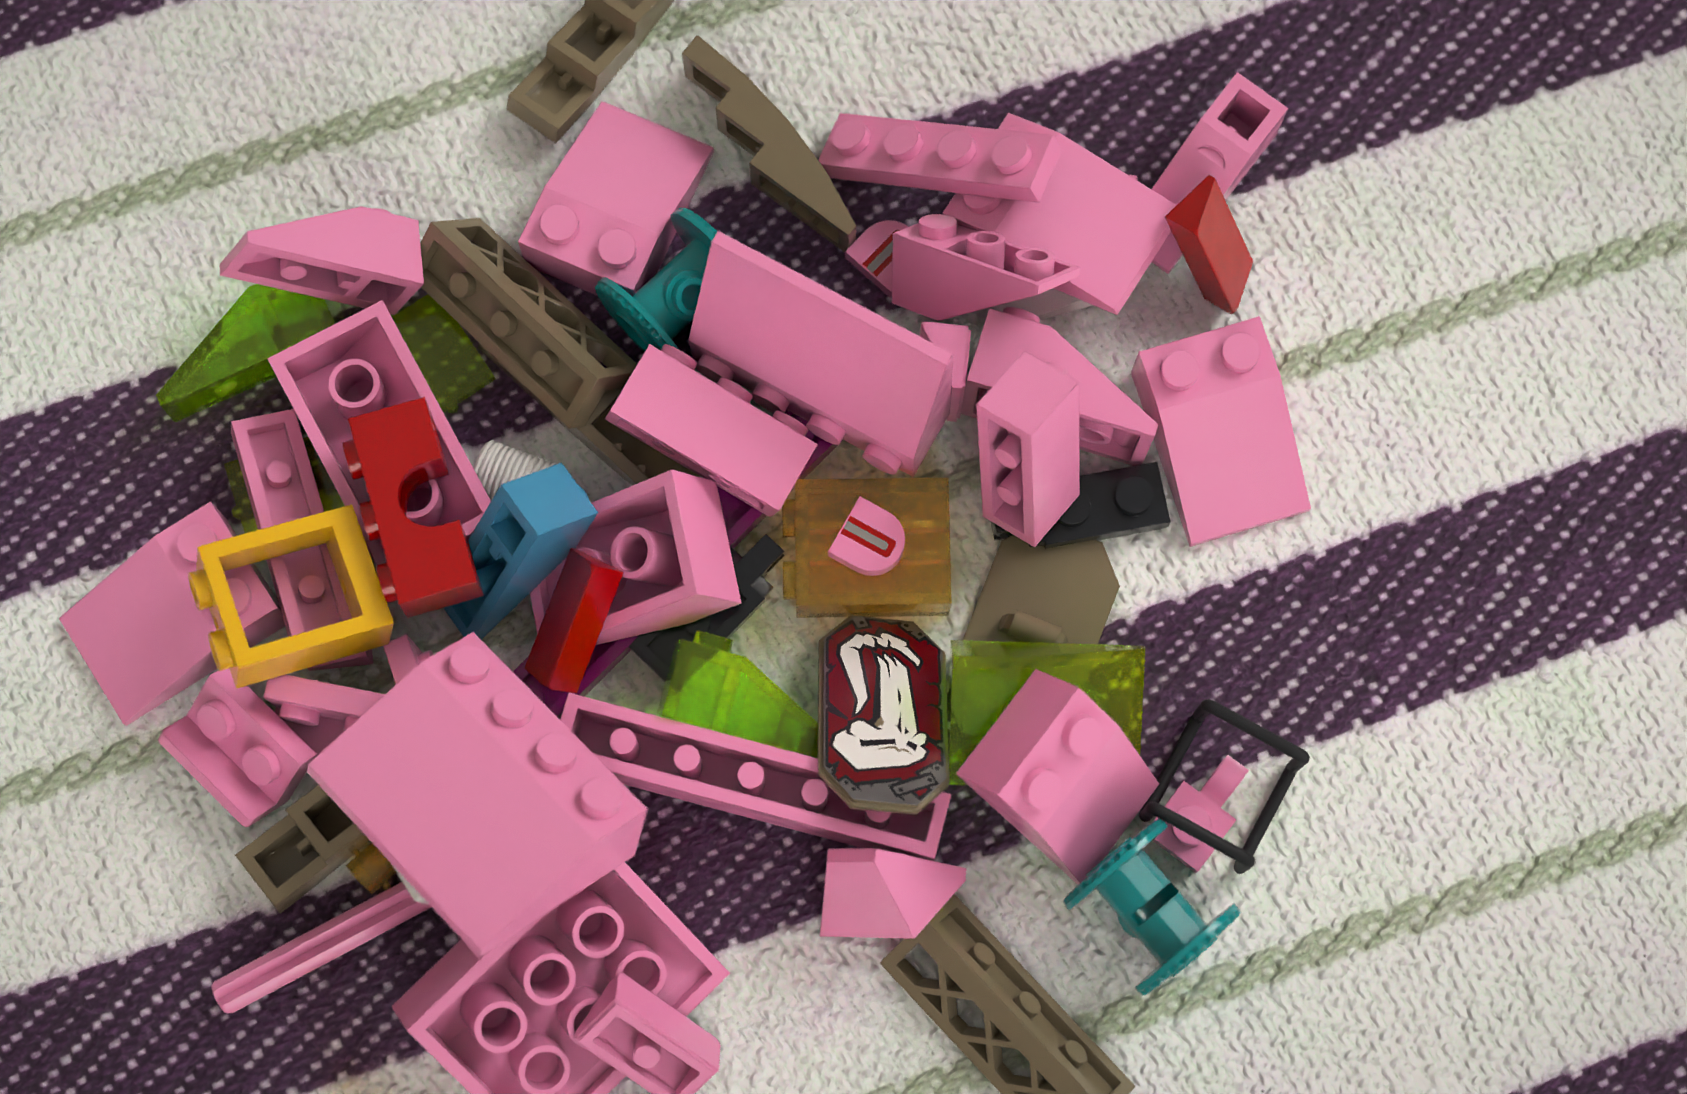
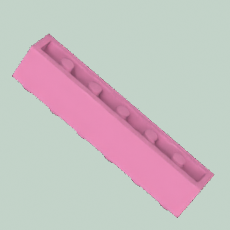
[561,692,952,861]

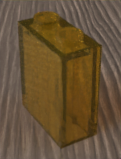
[782,478,952,618]

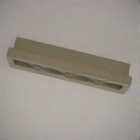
[420,218,637,429]
[880,894,1136,1094]

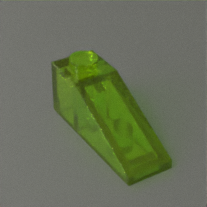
[156,284,337,422]
[657,630,818,758]

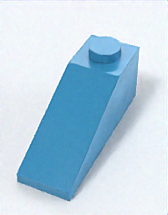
[444,463,598,640]

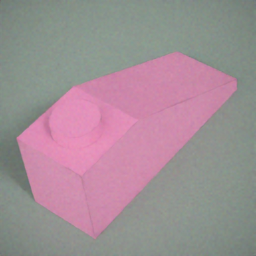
[219,206,424,315]

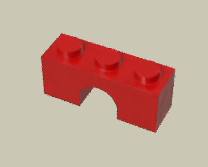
[342,397,483,618]

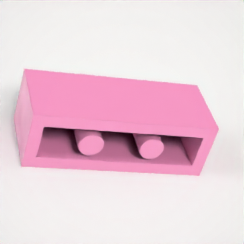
[605,344,818,517]
[976,351,1080,547]

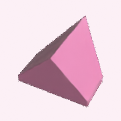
[820,849,966,939]

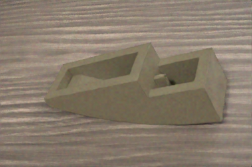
[235,785,370,914]

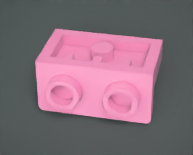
[158,669,317,827]
[263,675,385,756]

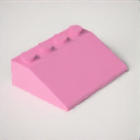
[688,231,953,477]
[307,632,648,958]
[391,862,730,1094]

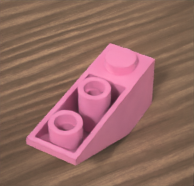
[1152,72,1288,274]
[892,214,1081,321]

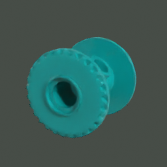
[595,207,718,352]
[1063,818,1241,996]

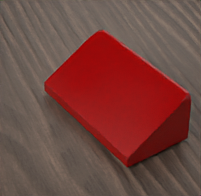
[1165,175,1253,315]
[524,548,624,694]

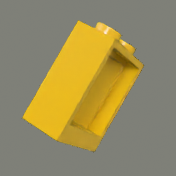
[188,504,394,689]

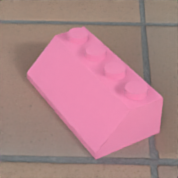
[267,300,491,565]

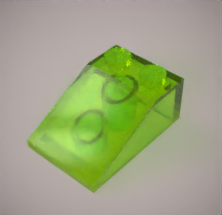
[948,640,1145,785]

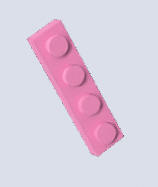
[818,113,1062,203]
[231,409,352,637]

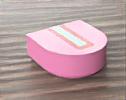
[845,220,908,298]
[828,496,905,576]

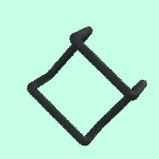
[1139,699,1310,874]

